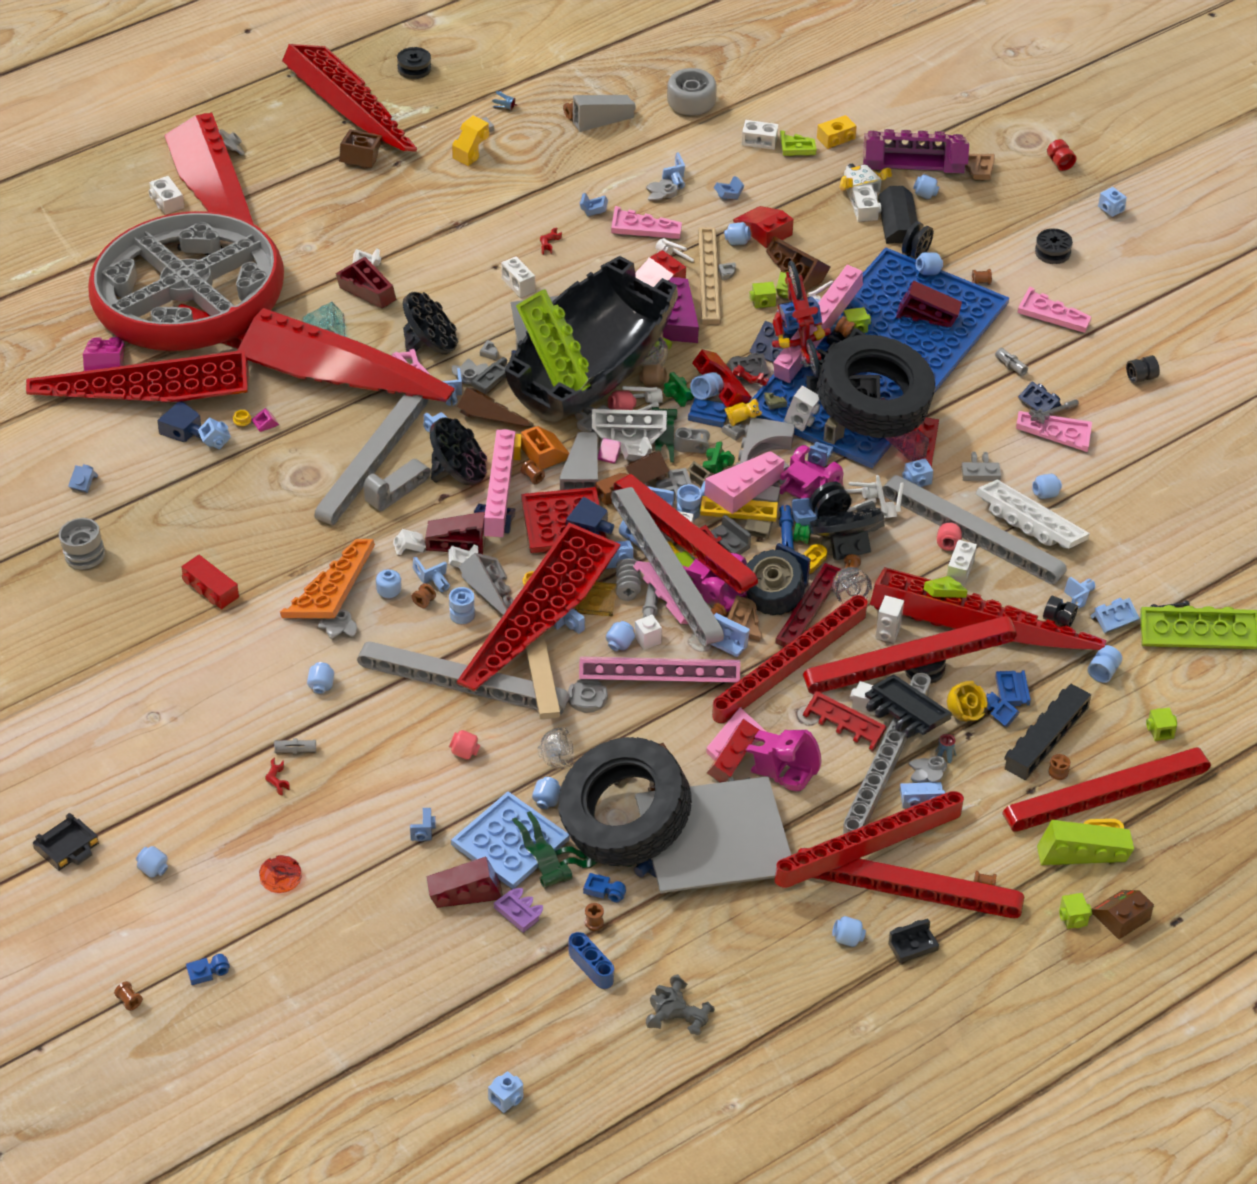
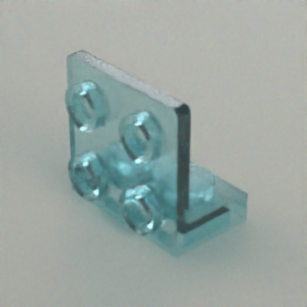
[303,302,346,337]

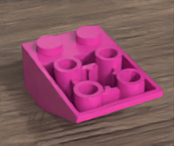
[83,337,125,371]

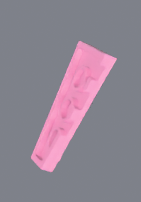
[611,206,682,239]
[1018,287,1091,333]
[1016,411,1092,452]
[633,561,688,624]

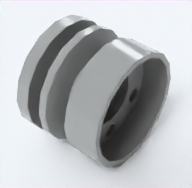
[59,518,105,570]

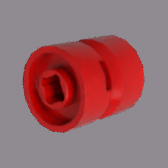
[1047,139,1077,171]

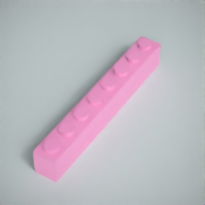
[773,265,863,383]
[484,429,515,537]
[579,657,740,682]

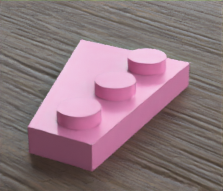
[706,707,766,760]

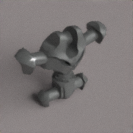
[646,974,715,1035]

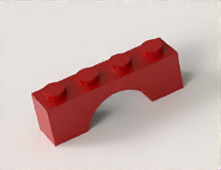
[692,349,752,408]

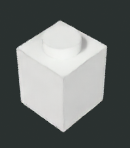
[635,615,662,650]
[850,681,876,715]

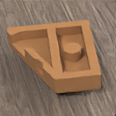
[965,154,995,180]
[728,595,761,642]

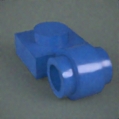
[986,692,1020,727]
[583,873,626,902]
[186,954,230,985]

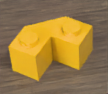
[452,115,490,166]

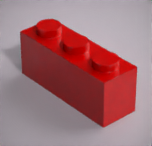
[181,554,239,609]
[707,719,759,783]

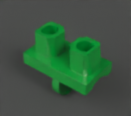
[663,372,694,407]
[702,441,735,475]

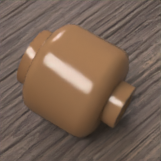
[639,363,667,388]

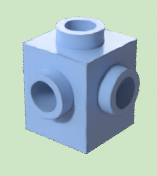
[1098,187,1127,217]
[198,417,231,450]
[902,458,933,487]
[488,1071,523,1113]

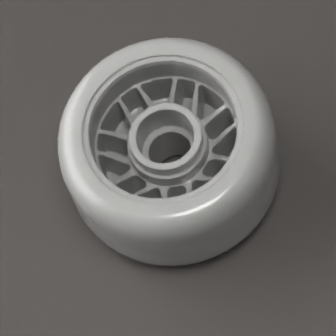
[667,68,717,116]

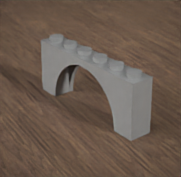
[736,418,795,508]

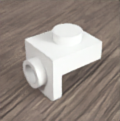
[353,248,381,267]
[620,437,652,461]
[393,529,426,555]
[449,545,478,568]

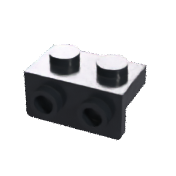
[888,918,939,963]

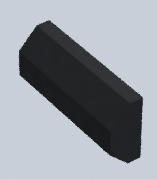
[878,186,918,244]

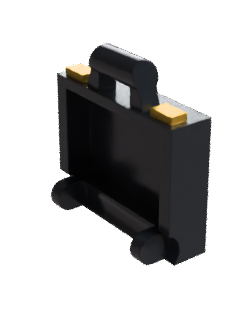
[33,813,99,871]

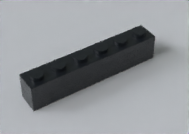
[1004,683,1092,781]

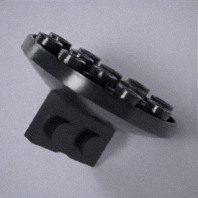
[402,292,459,355]
[430,417,487,486]
[808,507,885,560]

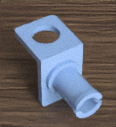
[662,152,685,190]
[443,368,462,406]
[412,557,450,592]
[1064,577,1096,609]

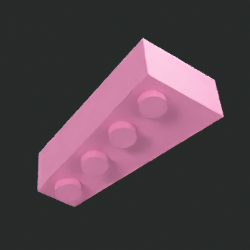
[704,451,785,514]

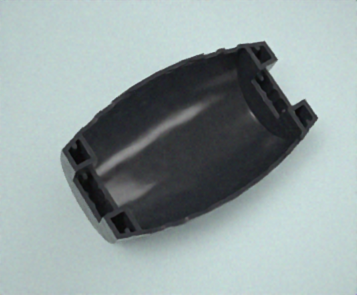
[505,256,678,422]

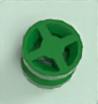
[793,523,811,544]

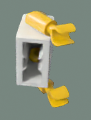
[839,163,893,200]

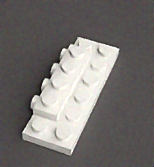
[976,480,1090,549]

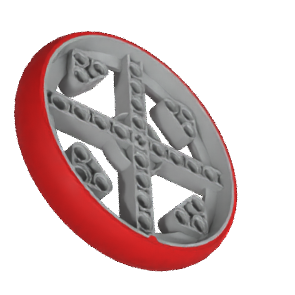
[88,211,284,351]

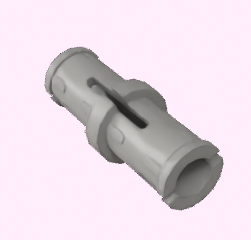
[995,348,1029,376]
[274,738,316,755]

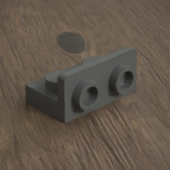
[727,353,769,381]
[711,515,751,555]

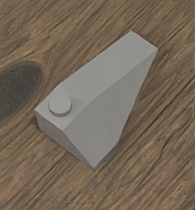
[459,553,514,615]

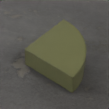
[764,393,787,410]

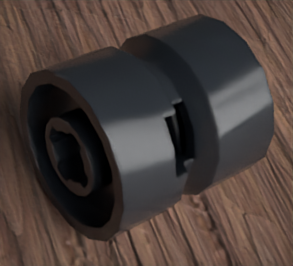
[1126,355,1160,384]
[1043,595,1078,627]

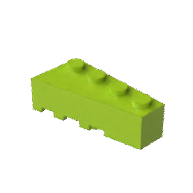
[1037,820,1134,865]

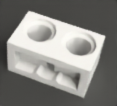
[742,120,778,150]
[148,176,184,215]
[851,185,881,222]
[501,256,535,298]
[784,386,821,432]
[947,540,977,586]
[876,595,904,643]

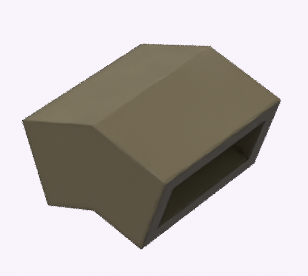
[823,417,845,444]
[687,461,713,486]
[745,519,773,539]

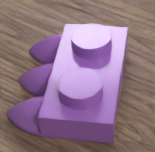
[494,888,543,933]

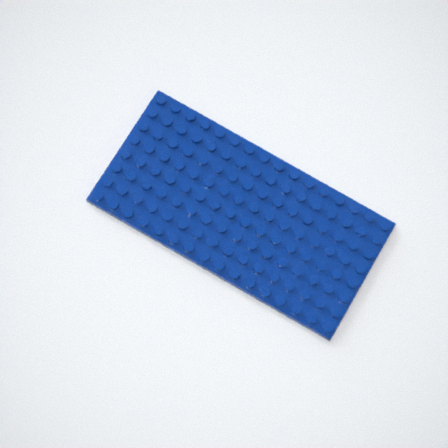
[748,247,1009,469]

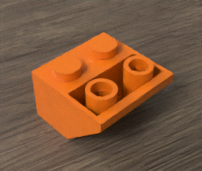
[521,426,570,470]

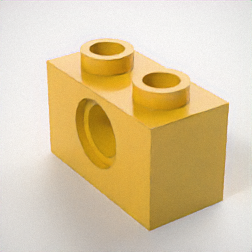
[817,115,857,149]

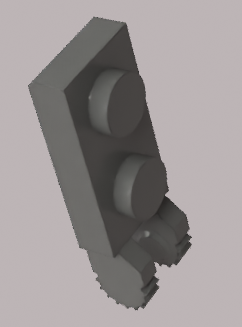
[471,357,508,394]

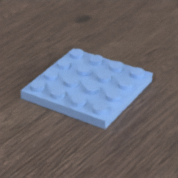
[451,792,570,889]

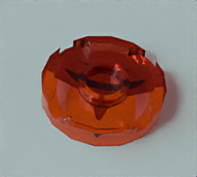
[259,855,302,893]

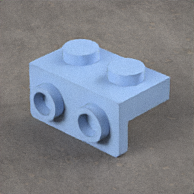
[711,613,750,657]

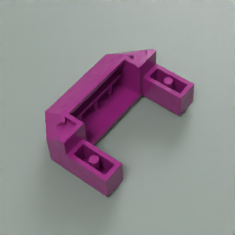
[863,129,970,173]

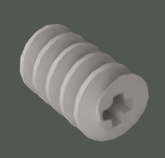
[616,559,641,601]

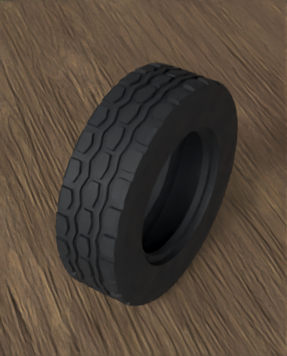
[817,335,936,438]
[558,737,692,866]

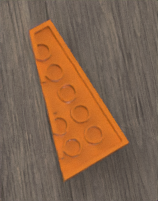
[280,539,375,619]

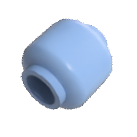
[913,174,939,199]
[724,222,751,246]
[916,252,943,275]
[1032,473,1062,499]
[376,569,402,598]
[606,621,635,651]
[307,662,335,694]
[532,777,561,809]
[136,846,168,878]
[832,916,866,947]

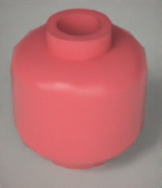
[608,390,636,410]
[937,523,962,551]
[449,730,480,760]

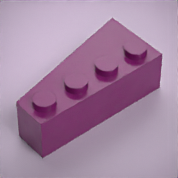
[663,277,699,343]

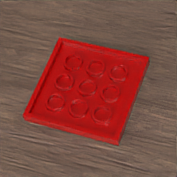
[521,487,606,553]

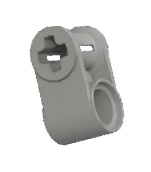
[674,427,710,454]

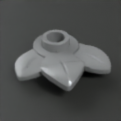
[219,129,244,155]
[646,179,678,201]
[452,359,488,385]
[318,610,357,639]
[909,756,947,783]

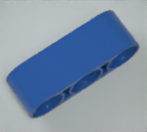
[568,932,614,989]

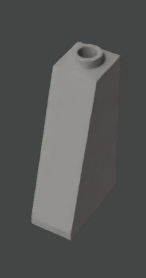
[573,95,636,132]
[560,432,598,490]

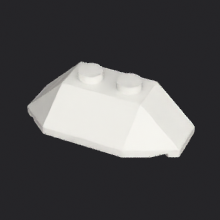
[592,409,667,445]

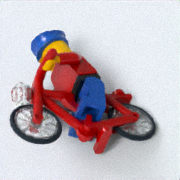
[772,261,831,378]

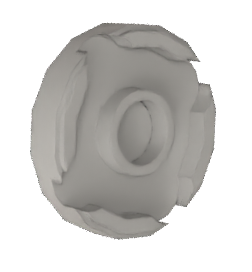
[568,679,608,713]

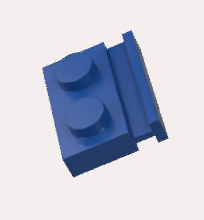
[688,398,728,428]
[995,670,1031,706]

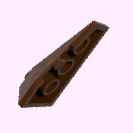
[766,236,831,291]
[456,387,534,426]

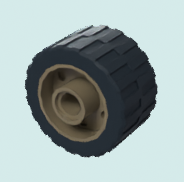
[746,549,805,615]

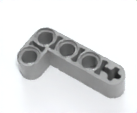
[364,459,431,511]

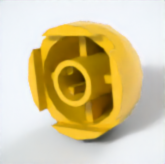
[946,681,987,722]

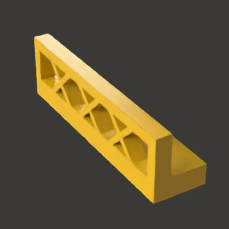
[700,496,778,522]

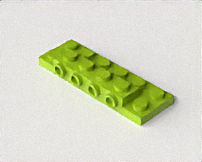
[516,289,590,391]
[1140,605,1257,649]

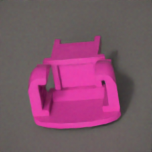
[780,445,844,499]
[683,553,747,612]
[746,729,822,791]

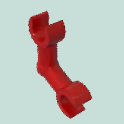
[540,228,562,255]
[732,365,769,386]
[265,757,290,796]

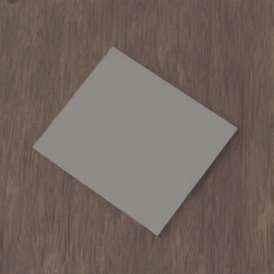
[635,777,791,893]

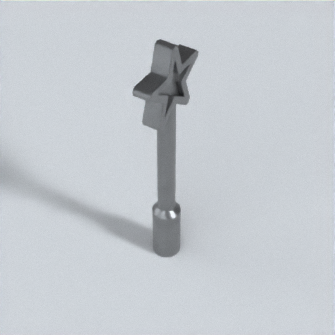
[1029,399,1079,424]

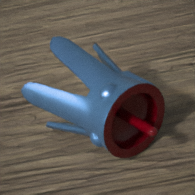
[492,91,518,110]
[936,734,956,763]

